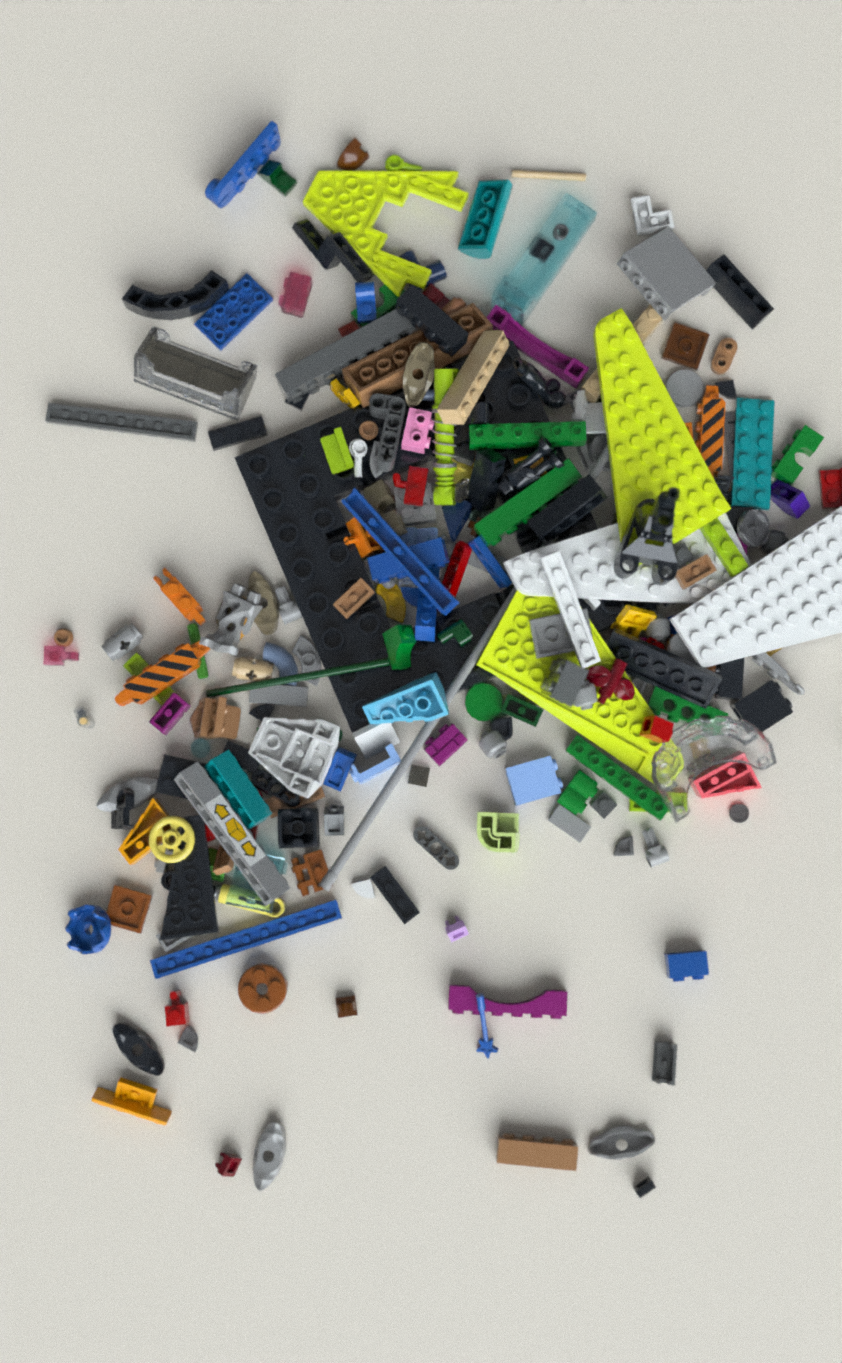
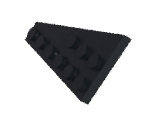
[159,815,219,941]

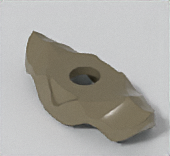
[403,342,435,407]
[247,571,279,635]

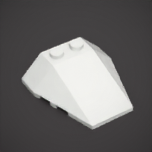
[248,717,340,798]

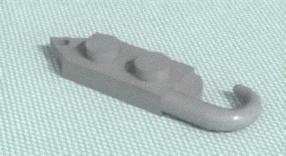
[752,652,805,695]

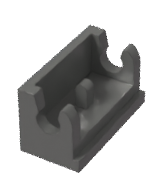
[652,1041,677,1085]

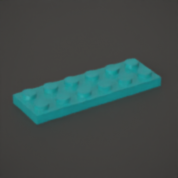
[730,397,775,511]

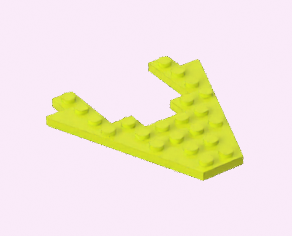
[303,171,469,297]

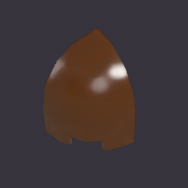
[336,138,369,171]

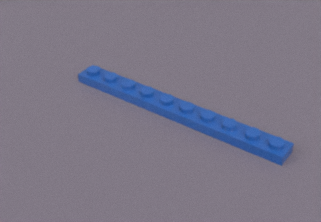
[150,899,342,979]

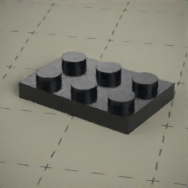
[155,754,214,799]

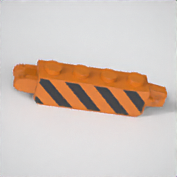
[695,385,726,478]
[115,641,210,706]

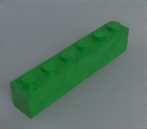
[474,458,582,547]

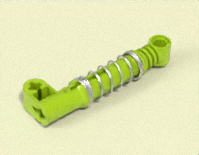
[432,368,460,506]

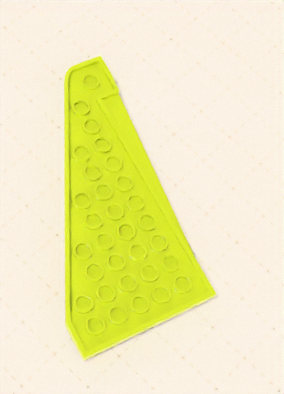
[476,590,683,792]

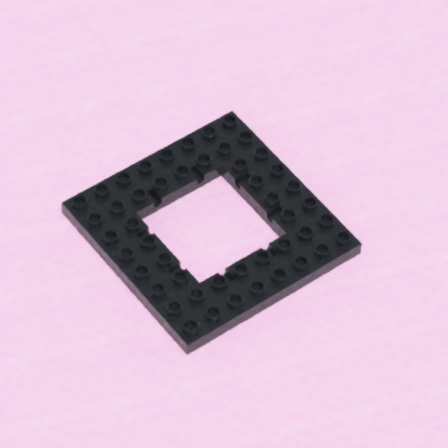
[234,340,633,733]

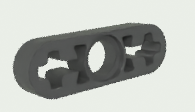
[413,826,459,870]

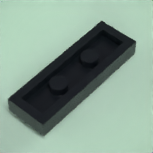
[208,416,268,451]
[370,865,420,925]

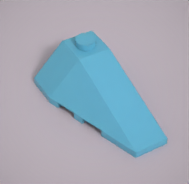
[362,672,449,724]

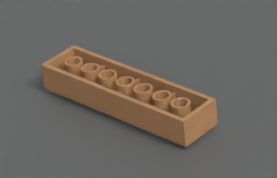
[342,303,493,408]

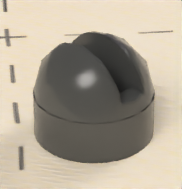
[553,224,569,241]

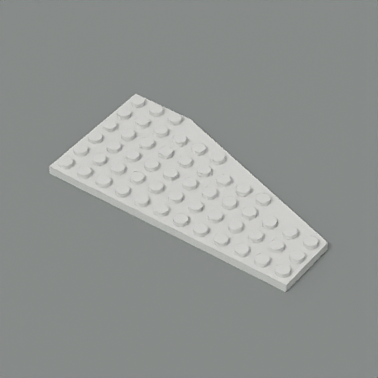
[670,506,842,668]

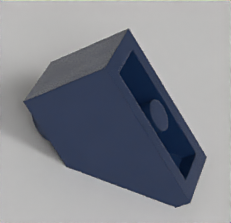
[442,497,473,542]

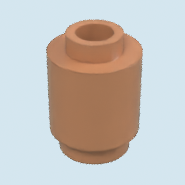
[441,297,466,315]

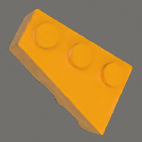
[118,798,180,865]

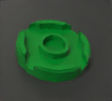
[465,683,503,722]

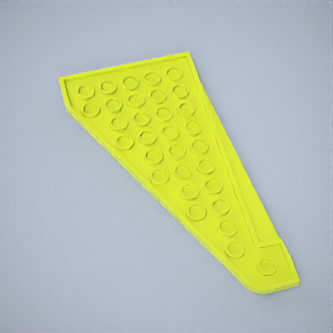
[593,308,731,566]

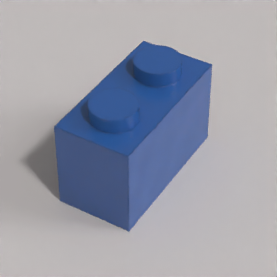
[665,950,709,982]

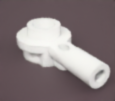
[348,439,368,478]

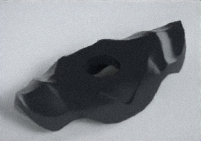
[112,1023,165,1076]

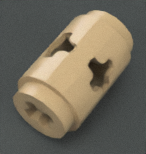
[232,656,274,682]

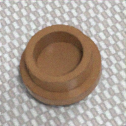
[359,421,378,440]
[54,628,74,648]

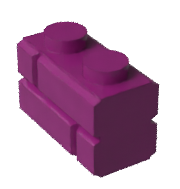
[149,692,191,736]
[424,723,468,767]

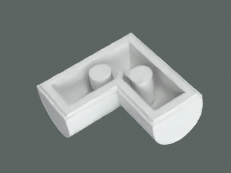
[631,195,674,236]

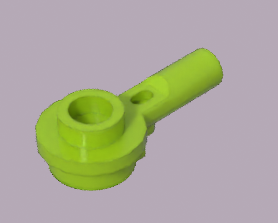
[385,155,422,171]

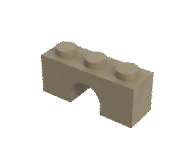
[362,479,408,536]

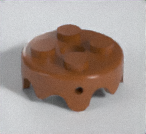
[238,963,288,1014]

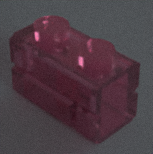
[278,272,313,318]

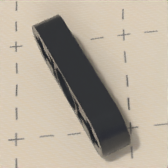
[251,770,301,807]

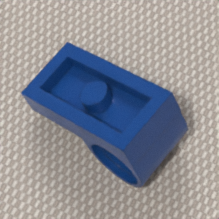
[355,281,377,324]
[323,747,357,792]

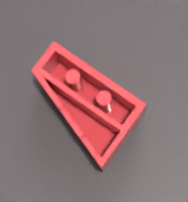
[688,752,762,798]

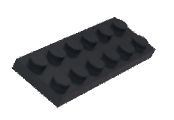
[607,628,723,709]

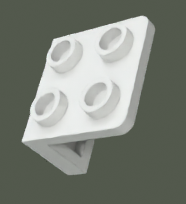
[572,390,606,434]

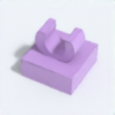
[445,916,469,943]

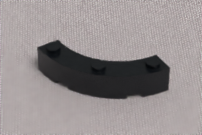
[122,270,229,320]

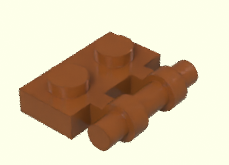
[290,849,334,897]

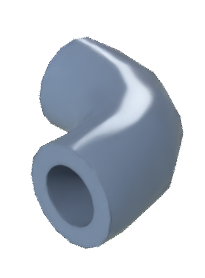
[263,642,298,686]

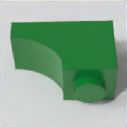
[382,625,416,670]

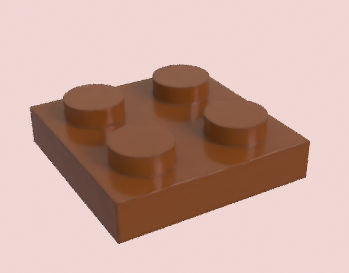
[106,885,153,934]

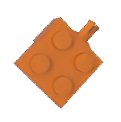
[344,517,386,558]

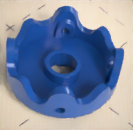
[65,904,111,954]

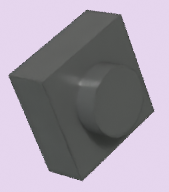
[590,792,617,819]

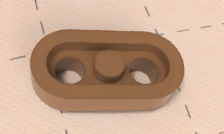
[710,338,738,375]

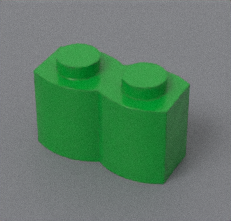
[556,770,599,815]

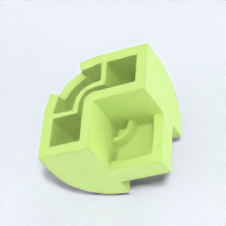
[477,812,520,853]

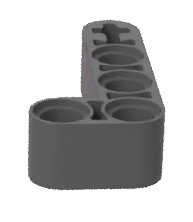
[369,393,406,472]

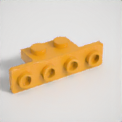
[91,1077,172,1125]

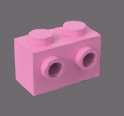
[401,407,435,454]

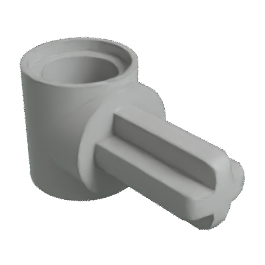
[275,586,302,625]
[642,828,670,868]

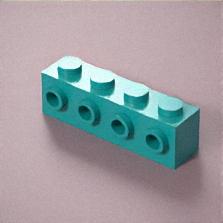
[204,750,272,830]

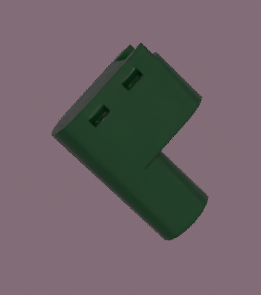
[436,618,473,647]

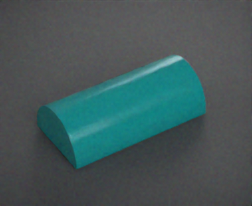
[458,180,513,259]

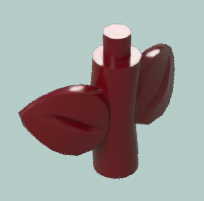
[586,658,635,705]

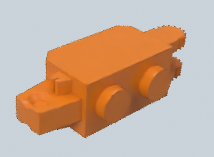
[153,568,206,626]

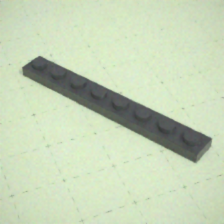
[45,403,198,442]

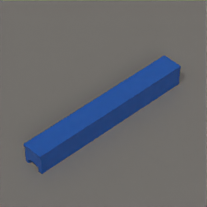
[341,488,460,616]

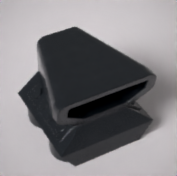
[277,808,320,849]

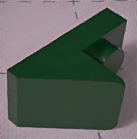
[257,160,297,197]

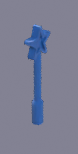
[476,993,499,1058]

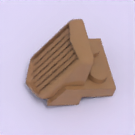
[190,696,241,740]

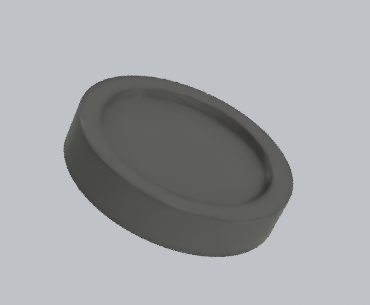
[729,804,749,823]

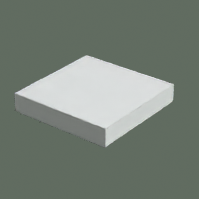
[352,723,400,759]

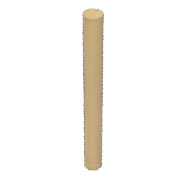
[512,170,586,181]

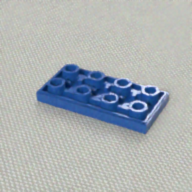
[194,273,273,351]

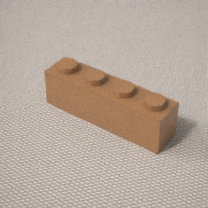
[496,1133,578,1171]

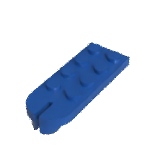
[205,120,281,208]

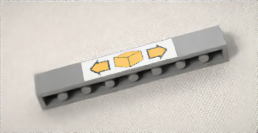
[174,762,290,906]

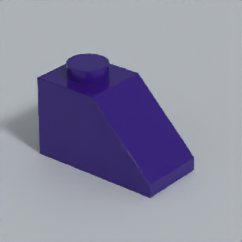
[770,479,810,519]

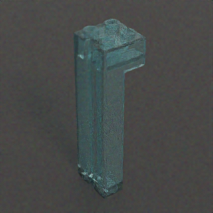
[491,193,597,326]

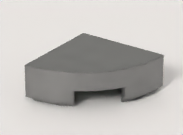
[614,836,634,856]
[178,1025,198,1052]

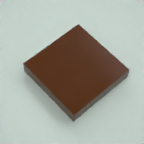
[661,322,710,371]

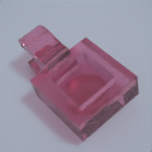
[43,646,79,666]

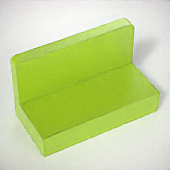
[320,427,354,474]

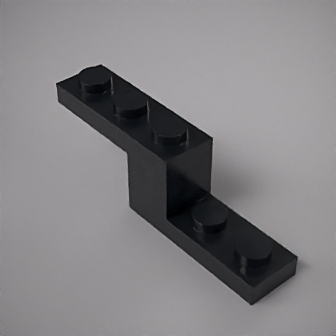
[292,219,374,282]

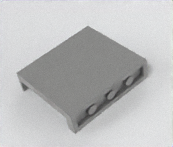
[617,227,716,321]

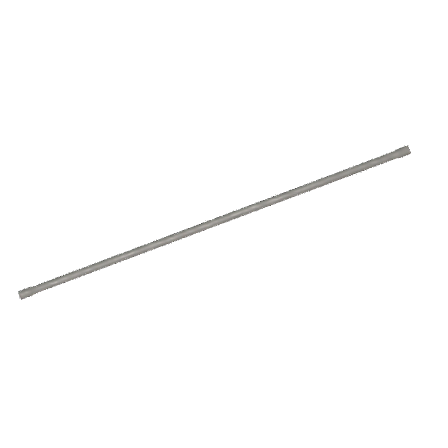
[319,444,609,891]

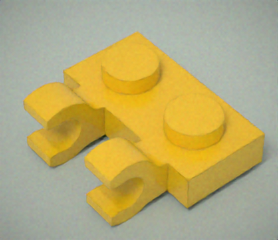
[610,605,657,638]

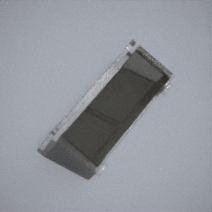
[134,326,257,421]

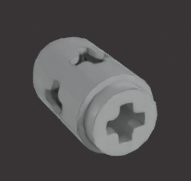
[101,623,144,661]

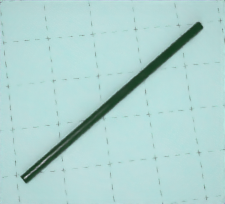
[206,657,390,698]

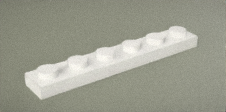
[540,551,601,668]

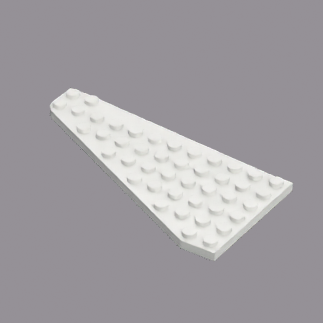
[503,513,751,604]

